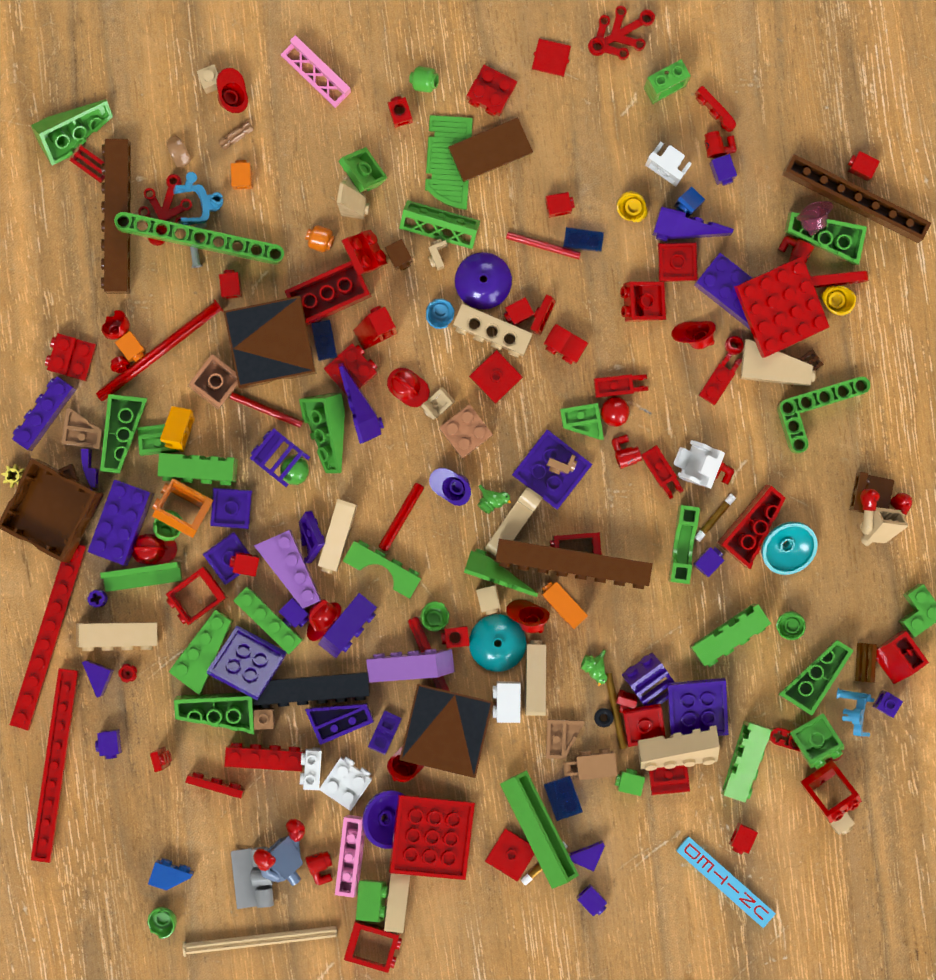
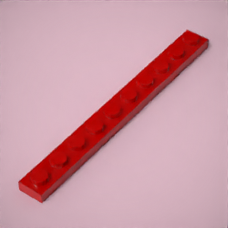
[9,544,87,731]
[31,668,79,863]

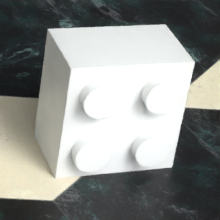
[492,681,521,723]

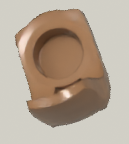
[167,136,191,167]

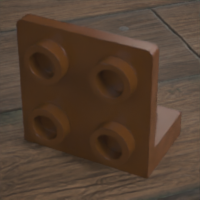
[849,472,894,513]

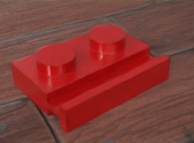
[649,765,690,796]

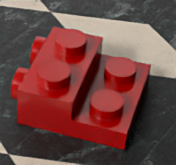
[466,64,518,116]
[341,230,388,275]
[620,281,666,322]
[45,333,97,381]
[324,343,378,396]

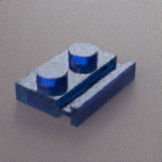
[544,776,583,821]

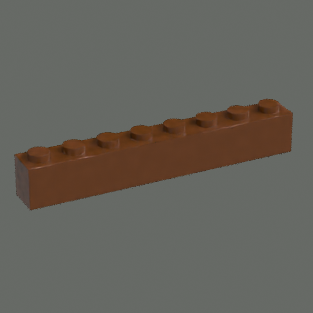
[101,139,131,294]
[782,154,931,243]
[495,539,653,589]

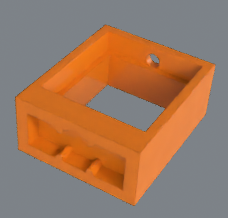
[152,478,214,538]
[541,581,588,629]

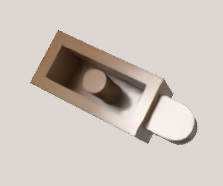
[563,748,617,780]

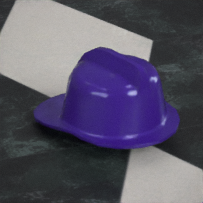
[429,468,471,506]

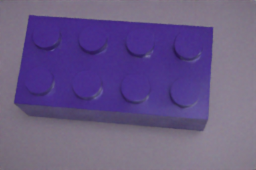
[694,253,752,330]
[88,479,154,566]

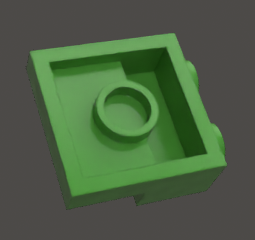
[338,147,387,192]
[790,713,844,769]

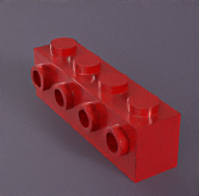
[224,743,305,772]

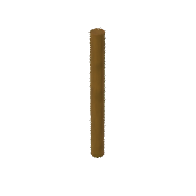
[606,672,627,749]

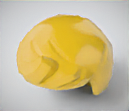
[616,191,648,222]
[822,286,856,316]

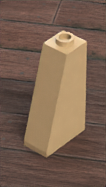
[740,339,816,387]
[318,499,358,574]
[525,640,546,716]

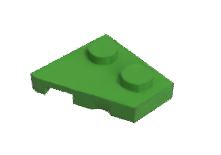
[560,403,604,440]

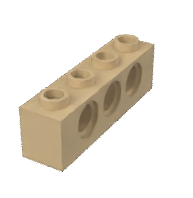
[453,304,533,358]

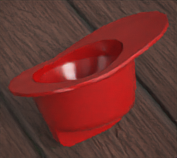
[216,68,248,113]
[671,321,716,349]
[387,368,430,407]
[132,534,177,565]
[307,599,342,641]
[506,599,550,633]
[387,746,424,782]

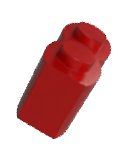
[544,324,588,365]

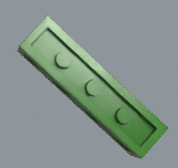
[399,200,480,249]
[100,562,183,592]

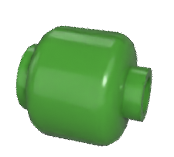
[409,66,439,93]

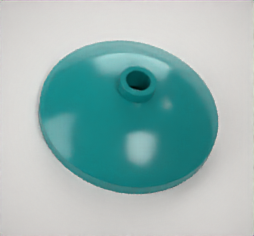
[761,522,818,575]
[469,614,526,672]

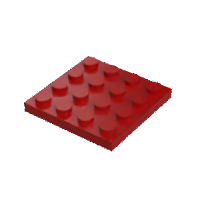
[734,256,830,358]
[389,795,475,880]

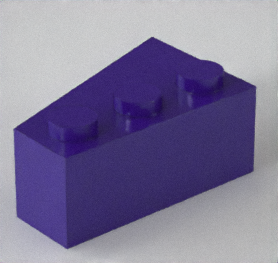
[318,593,377,659]
[305,703,375,745]

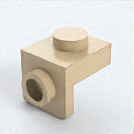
[428,239,448,271]
[421,387,455,420]

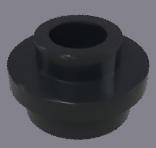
[594,708,614,728]

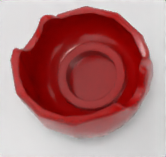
[101,310,130,340]
[601,396,630,427]

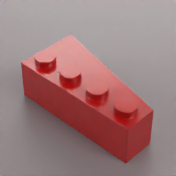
[717,485,786,569]

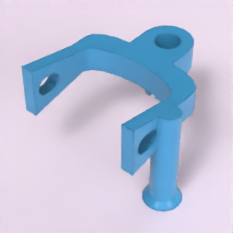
[173,172,223,225]
[837,688,875,737]

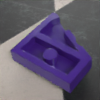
[299,511,325,564]

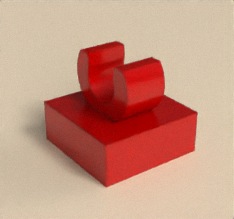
[617,689,638,713]

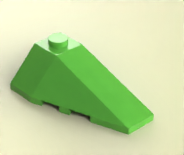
[464,548,538,597]

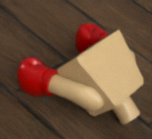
[860,489,913,546]

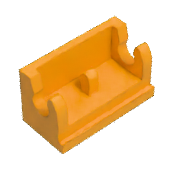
[160,406,195,452]

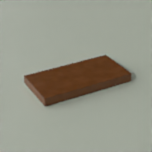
[448,117,533,183]

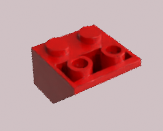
[876,631,929,684]

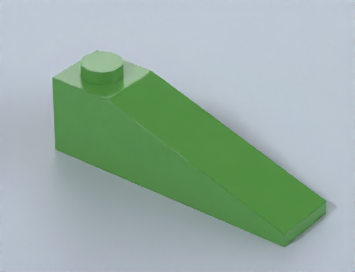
[31,99,113,166]
[299,393,345,473]

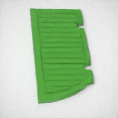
[425,115,473,210]

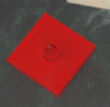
[658,242,698,282]
[469,350,523,404]
[622,704,666,747]
[485,828,535,882]

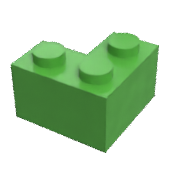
[898,584,936,638]

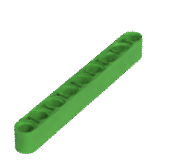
[114,212,284,264]

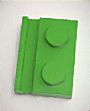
[137,424,179,456]

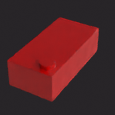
[285,261,372,326]

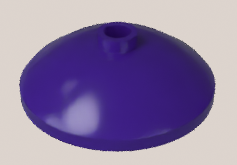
[455,252,512,310]
[362,790,404,849]

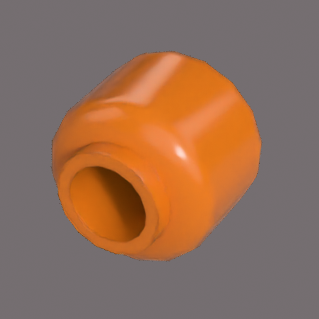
[305,225,335,253]

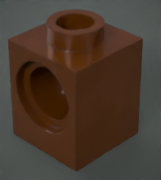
[385,239,413,271]

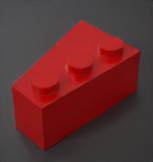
[353,306,397,350]

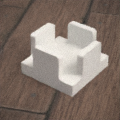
[645,141,692,187]
[674,440,725,489]

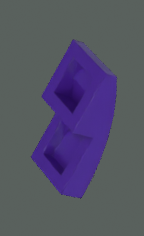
[81,449,99,488]
[368,710,402,755]

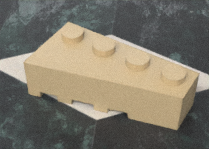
[76,622,157,651]
[638,725,720,771]

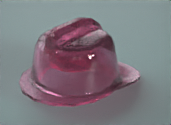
[796,201,833,236]

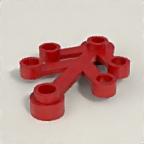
[588,6,655,60]
[138,174,193,246]

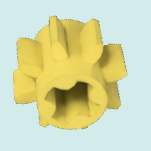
[1,464,25,488]

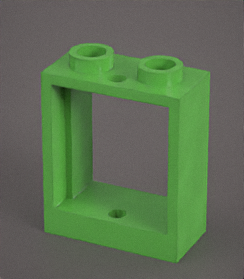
[644,59,691,104]

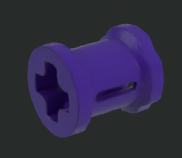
[87,590,108,607]

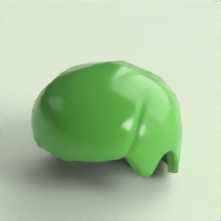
[280,455,309,485]
[153,510,182,541]
[420,601,449,632]
[776,611,806,640]
[147,907,177,939]

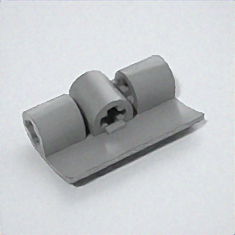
[231,847,274,909]

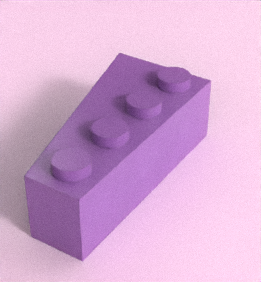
[254,530,321,608]
[366,649,455,683]

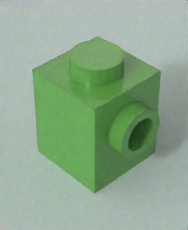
[615,768,645,796]

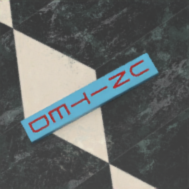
[676,836,776,928]

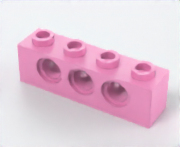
[335,815,365,898]

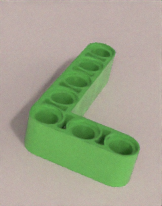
[777,377,870,454]

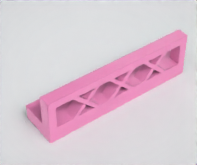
[281,35,351,108]

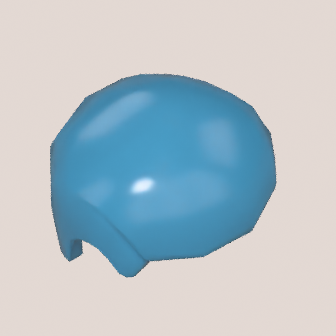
[426,298,454,329]

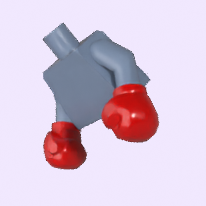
[253,819,305,886]

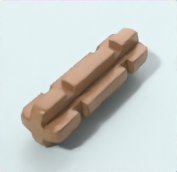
[219,121,253,150]

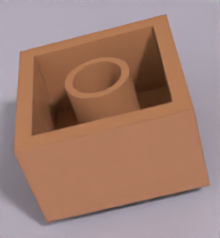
[188,354,238,410]
[439,404,493,459]

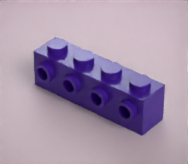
[12,377,77,451]

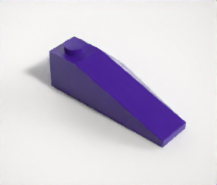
[652,207,734,241]
[339,363,384,444]

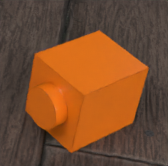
[231,160,253,190]
[115,331,146,363]

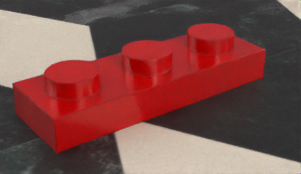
[150,747,172,772]
[185,772,245,799]

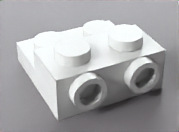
[300,747,322,790]
[319,757,373,811]

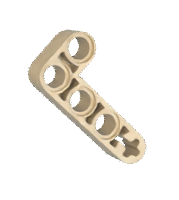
[484,487,543,557]

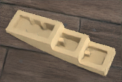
[384,873,410,933]

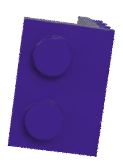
[250,428,310,487]
[622,653,674,706]

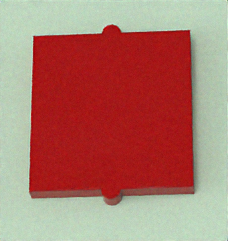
[532,38,571,77]

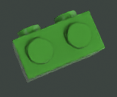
[356,879,389,922]

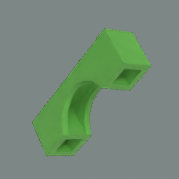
[668,505,700,584]
[343,540,421,599]
[233,587,304,654]

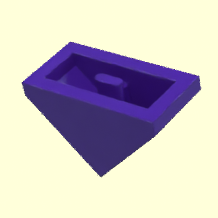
[82,660,114,698]
[569,841,605,871]

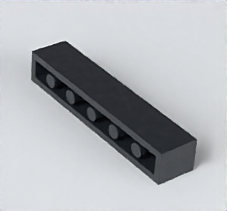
[253,672,370,708]

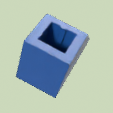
[674,186,705,218]
[148,858,194,890]

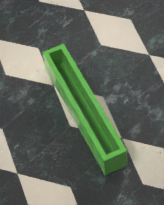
[500,770,579,889]

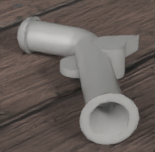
[190,223,207,268]

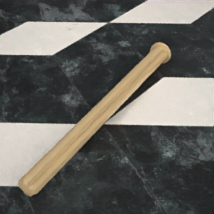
[182,926,337,957]

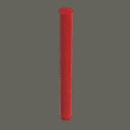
[506,232,581,260]
[230,392,303,428]

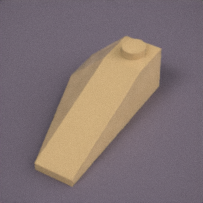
[337,175,370,219]

